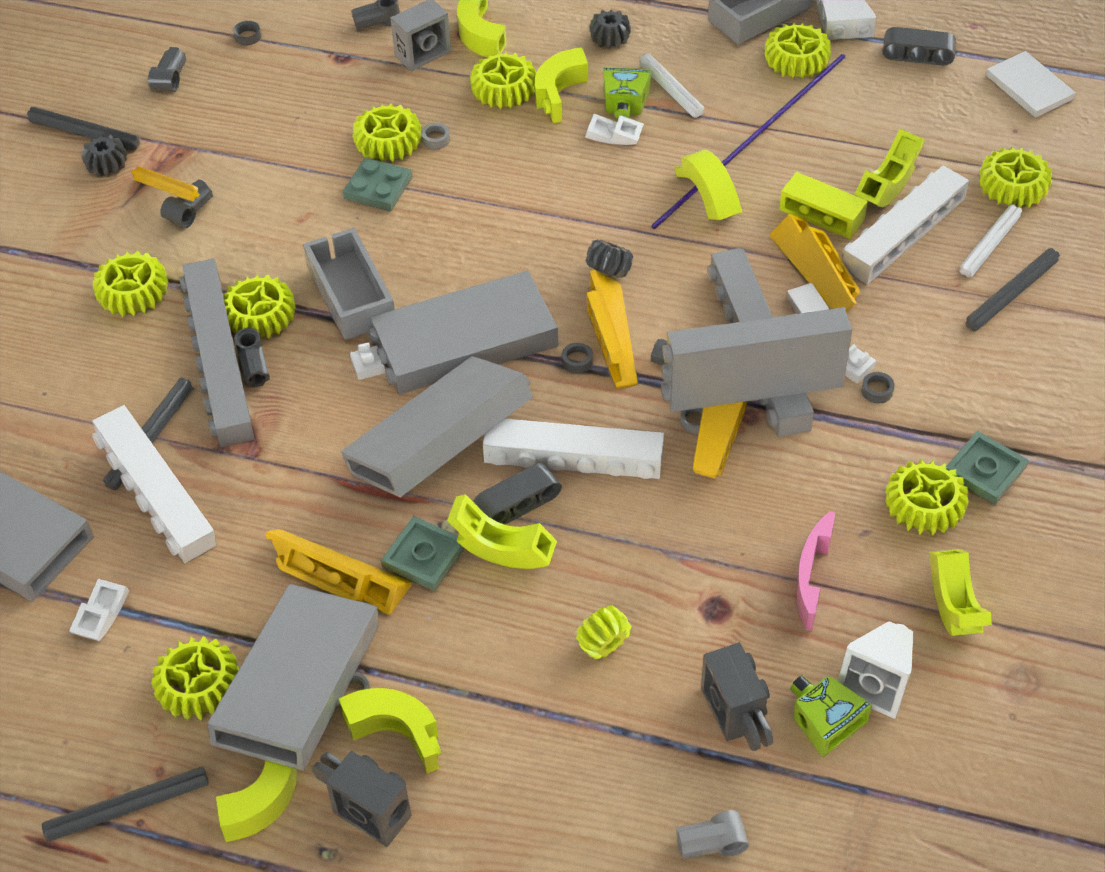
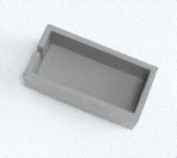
[708,0,813,45]
[303,228,395,340]

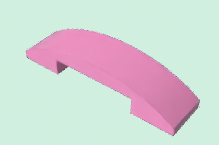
[796,512,835,631]

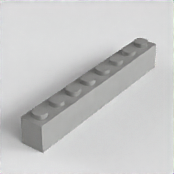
[707,247,814,437]
[179,258,255,448]

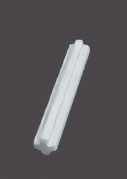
[640,53,704,118]
[959,204,1022,278]

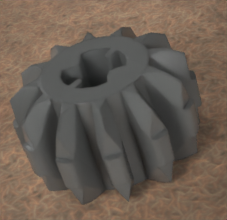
[589,9,631,49]
[81,135,127,177]
[586,239,633,278]

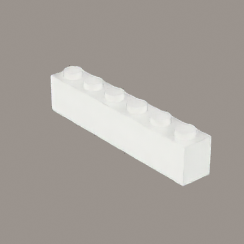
[842,166,969,285]
[92,405,216,564]
[483,419,664,479]

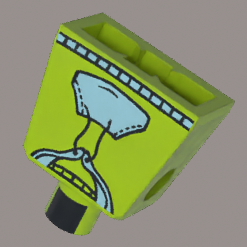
[603,67,651,119]
[790,675,872,758]

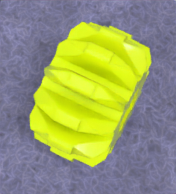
[576,605,632,659]

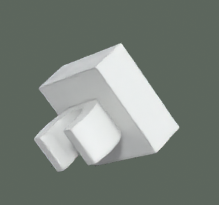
[350,342,385,380]
[845,344,876,384]

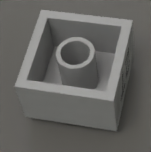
[390,0,451,71]

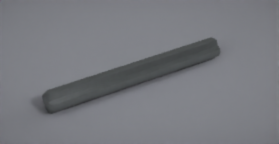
[27,107,140,150]
[965,248,1060,331]
[103,378,193,490]
[42,767,208,841]

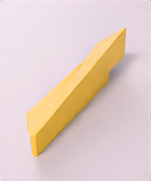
[770,214,860,313]
[586,270,638,390]
[693,401,747,478]
[265,529,412,615]

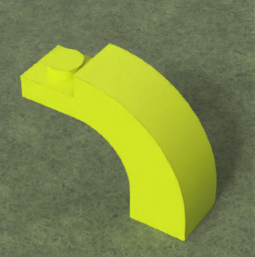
[457,0,506,57]
[535,47,588,123]
[854,129,925,207]
[674,149,742,221]
[447,494,557,569]
[929,549,992,636]
[338,688,442,774]
[216,760,297,842]

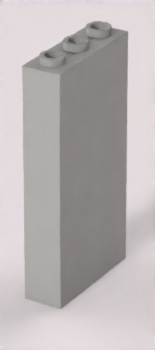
[368,270,558,395]
[661,307,852,412]
[340,356,533,497]
[0,471,94,602]
[208,584,378,771]

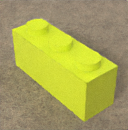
[779,172,868,239]

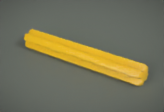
[131,166,200,202]

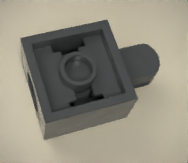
[701,642,773,751]
[312,751,412,847]

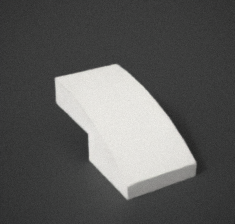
[585,114,644,145]
[69,579,130,641]

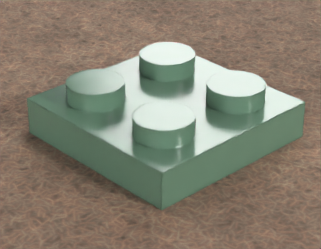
[343,158,413,211]
[946,431,1029,505]
[381,516,465,591]

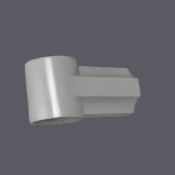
[676,810,749,859]

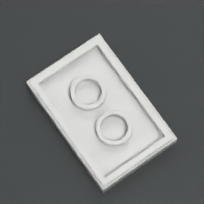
[986,51,1076,118]

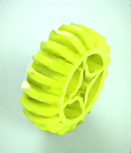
[764,22,831,79]
[470,51,536,110]
[352,103,421,162]
[979,146,1052,208]
[93,251,168,317]
[223,274,296,339]
[885,459,969,536]
[151,636,239,721]

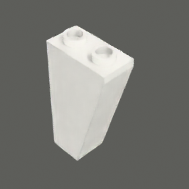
[815,0,876,40]

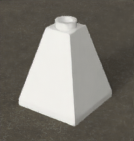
[838,621,913,719]

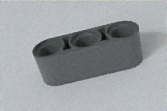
[882,27,956,66]
[473,463,562,525]

